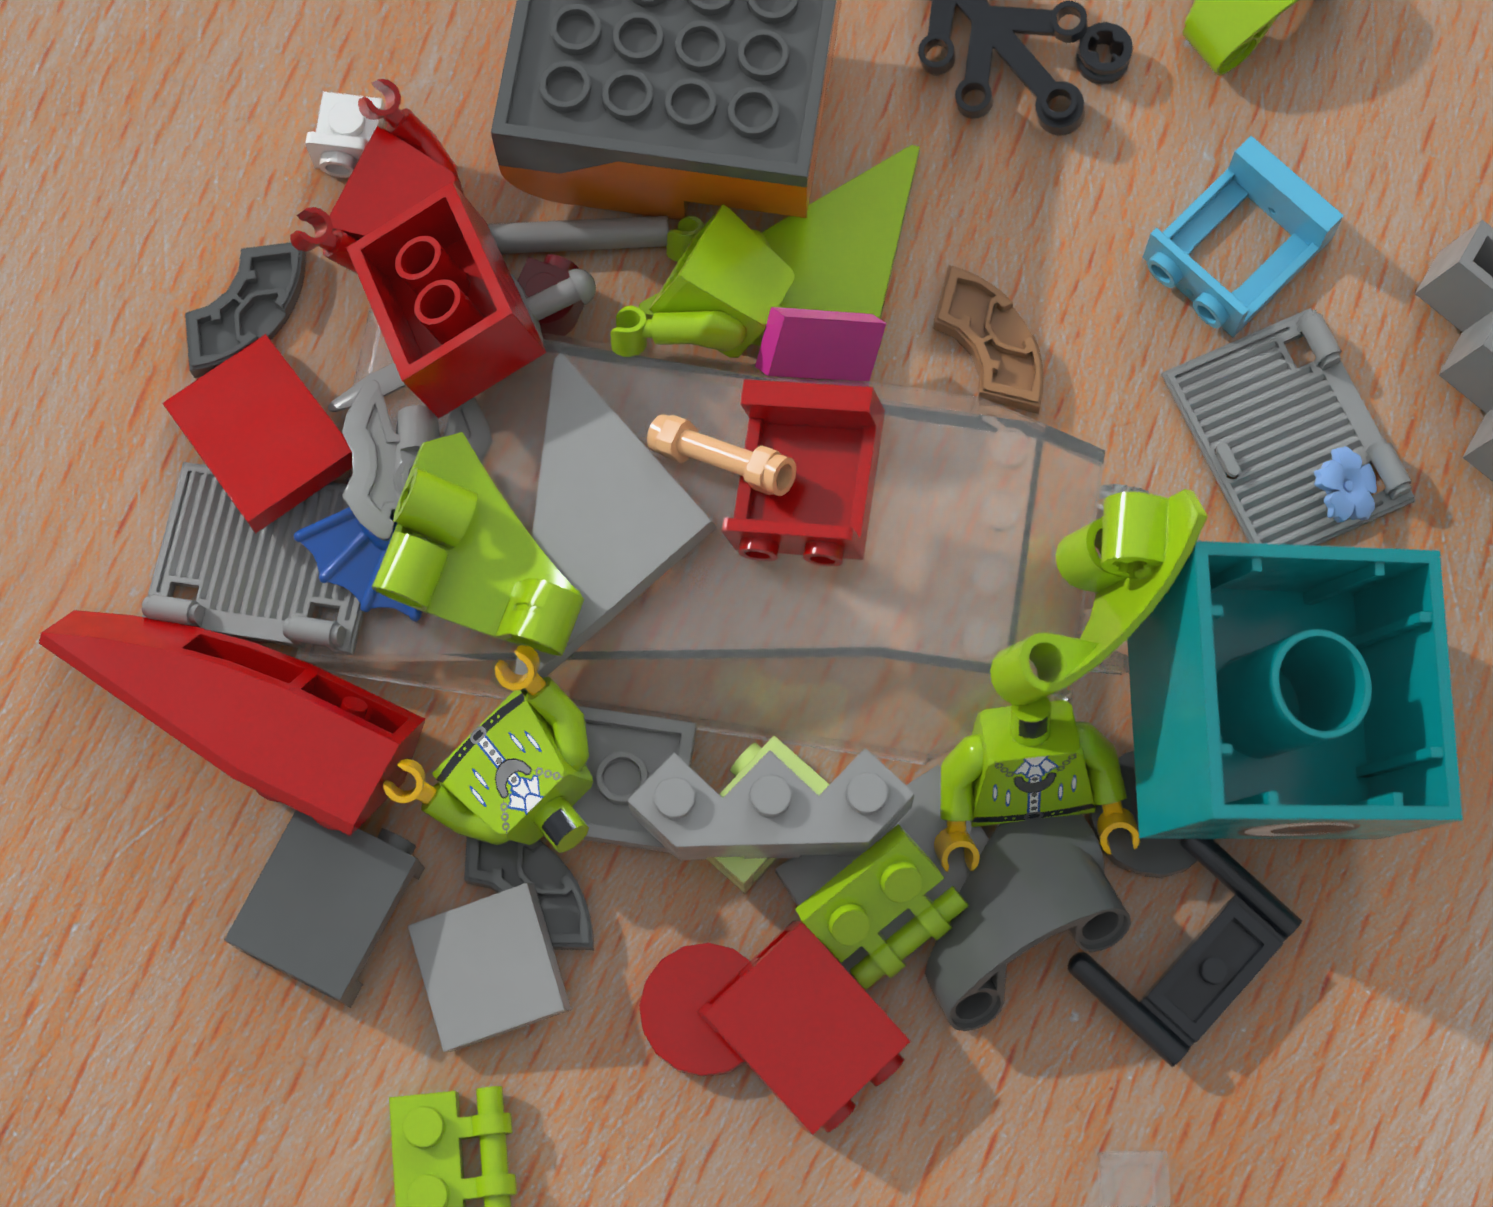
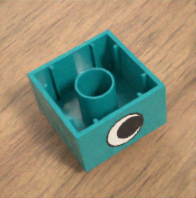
[1127,541,1463,839]

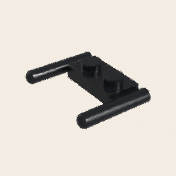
[1067,839,1302,1067]

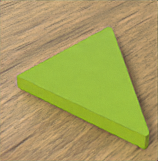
[638,145,920,346]

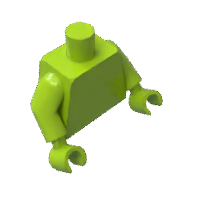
[610,204,795,358]

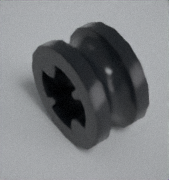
[1076,22,1133,85]

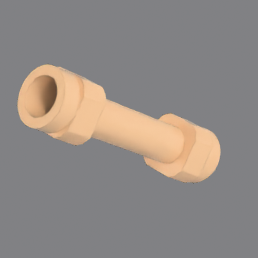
[647,414,796,496]

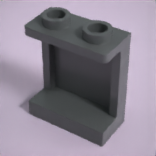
[224,810,425,1008]

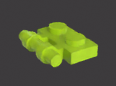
[795,824,969,990]
[389,1086,517,1207]

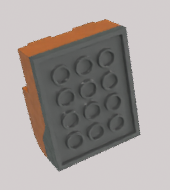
[491,0,842,220]

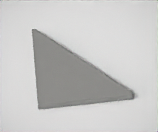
[515,352,717,692]

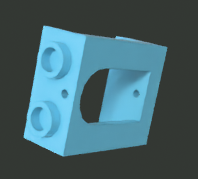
[1142,136,1344,338]

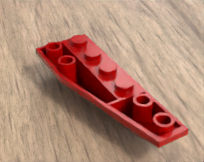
[39,610,425,836]

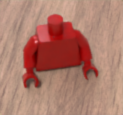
[290,79,464,274]

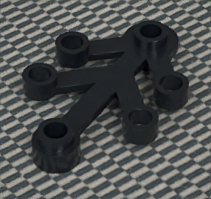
[918,0,1088,136]

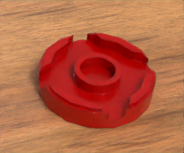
[639,943,750,1077]

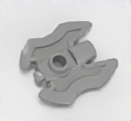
[342,380,493,541]

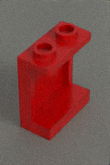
[721,379,885,566]
[696,921,911,1135]

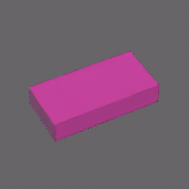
[755,307,886,381]

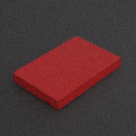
[162,334,353,534]

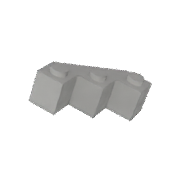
[1415,220,1493,481]
[627,748,915,860]

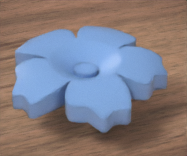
[1314,446,1377,523]

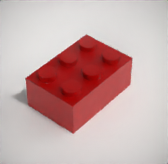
[346,182,547,419]

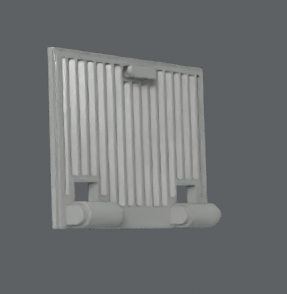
[1161,308,1415,546]
[142,462,364,655]

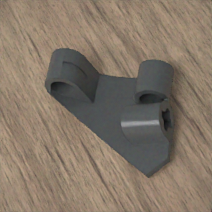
[925,814,1131,1031]

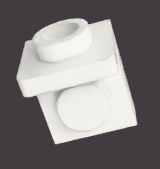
[305,92,385,178]

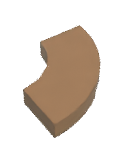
[933,265,1044,414]

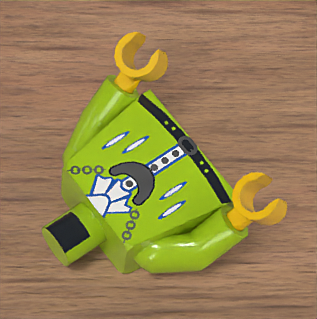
[383,645,593,853]
[934,696,1140,872]

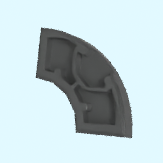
[185,242,306,378]
[465,837,594,950]

